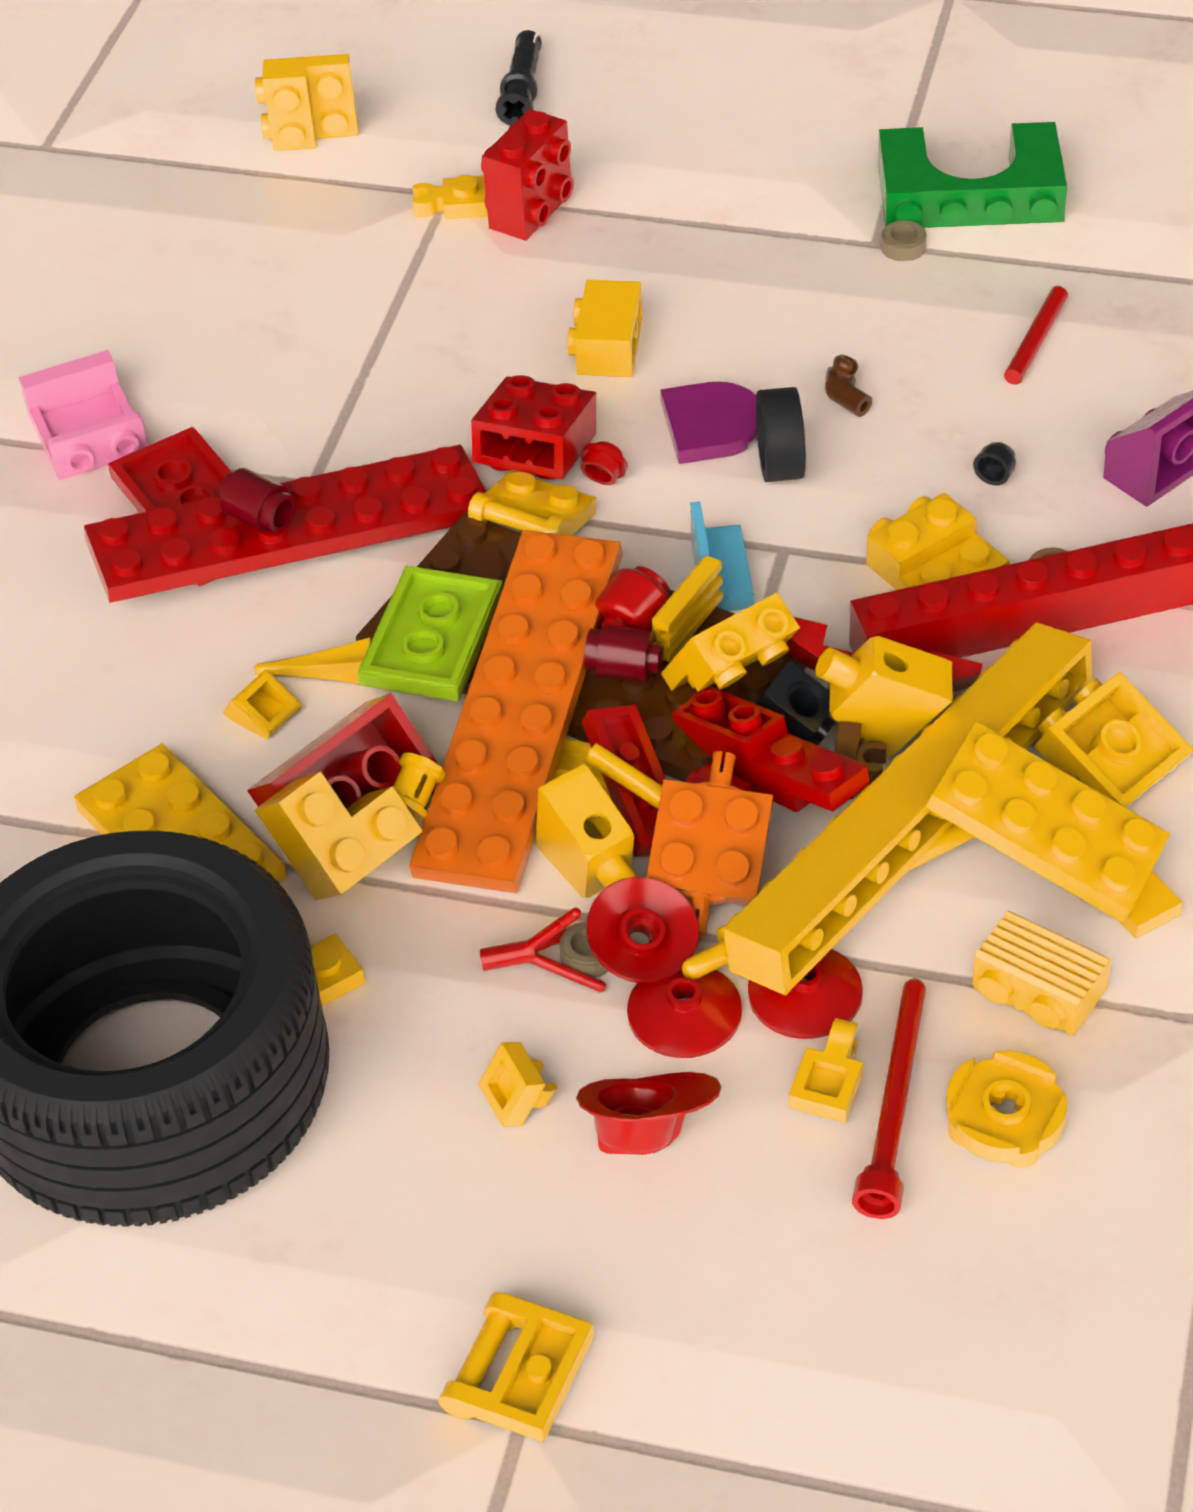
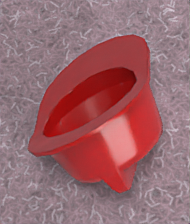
[576,1072,722,1155]

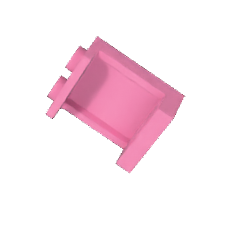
[18,350,148,480]

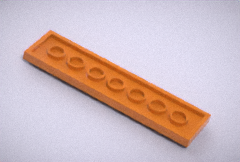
[409,530,623,894]

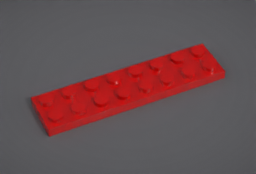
[84,444,487,603]

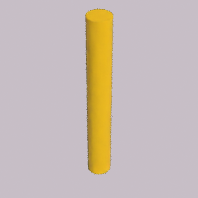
[584,743,662,809]

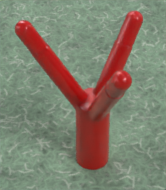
[480,908,606,992]

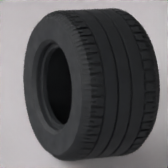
[0,830,330,1227]

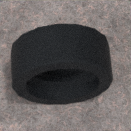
[756,387,806,482]

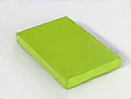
[357,565,503,702]

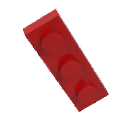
[581,705,666,857]

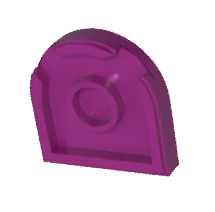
[660,381,757,464]

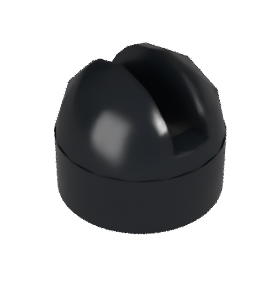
[973,442,1016,486]

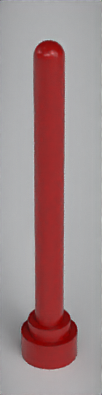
[852,978,926,1219]

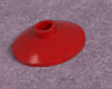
[586,877,699,984]
[748,949,863,1039]
[627,970,742,1058]

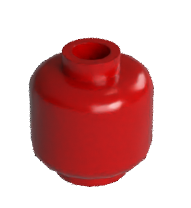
[595,566,670,630]

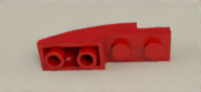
[671,686,870,813]

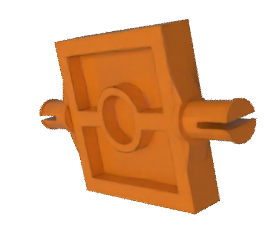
[646,751,773,937]

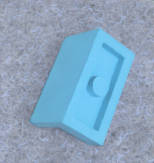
[690,501,754,611]

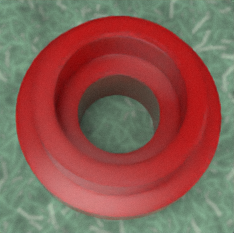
[580,441,628,485]

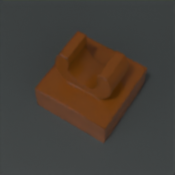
[834,721,887,799]

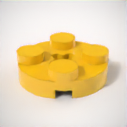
[945,1050,1067,1168]

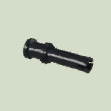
[495,30,542,126]

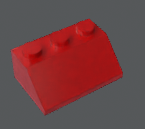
[247,693,439,809]

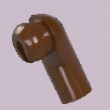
[825,354,872,417]

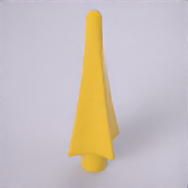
[254,637,371,684]

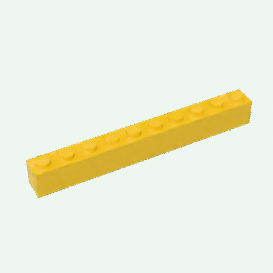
[723,622,1092,996]

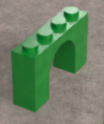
[878,122,1067,228]

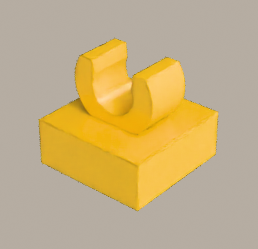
[478,1042,558,1127]

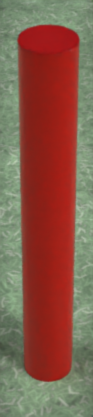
[1004,286,1068,385]

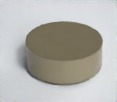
[881,220,927,261]
[559,922,608,978]

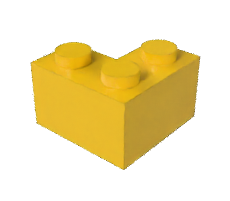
[254,771,423,900]

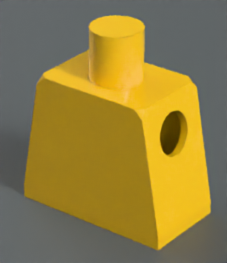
[815,636,953,757]
[535,763,638,898]

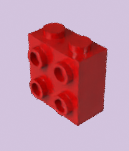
[481,109,574,241]
[471,375,596,480]

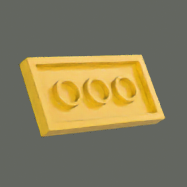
[925,721,1170,923]
[74,743,287,882]

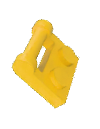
[468,471,597,536]
[438,1292,594,1442]

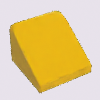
[223,669,302,739]

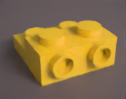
[255,54,359,151]
[866,492,1010,590]
[661,592,800,692]
[1034,671,1193,808]

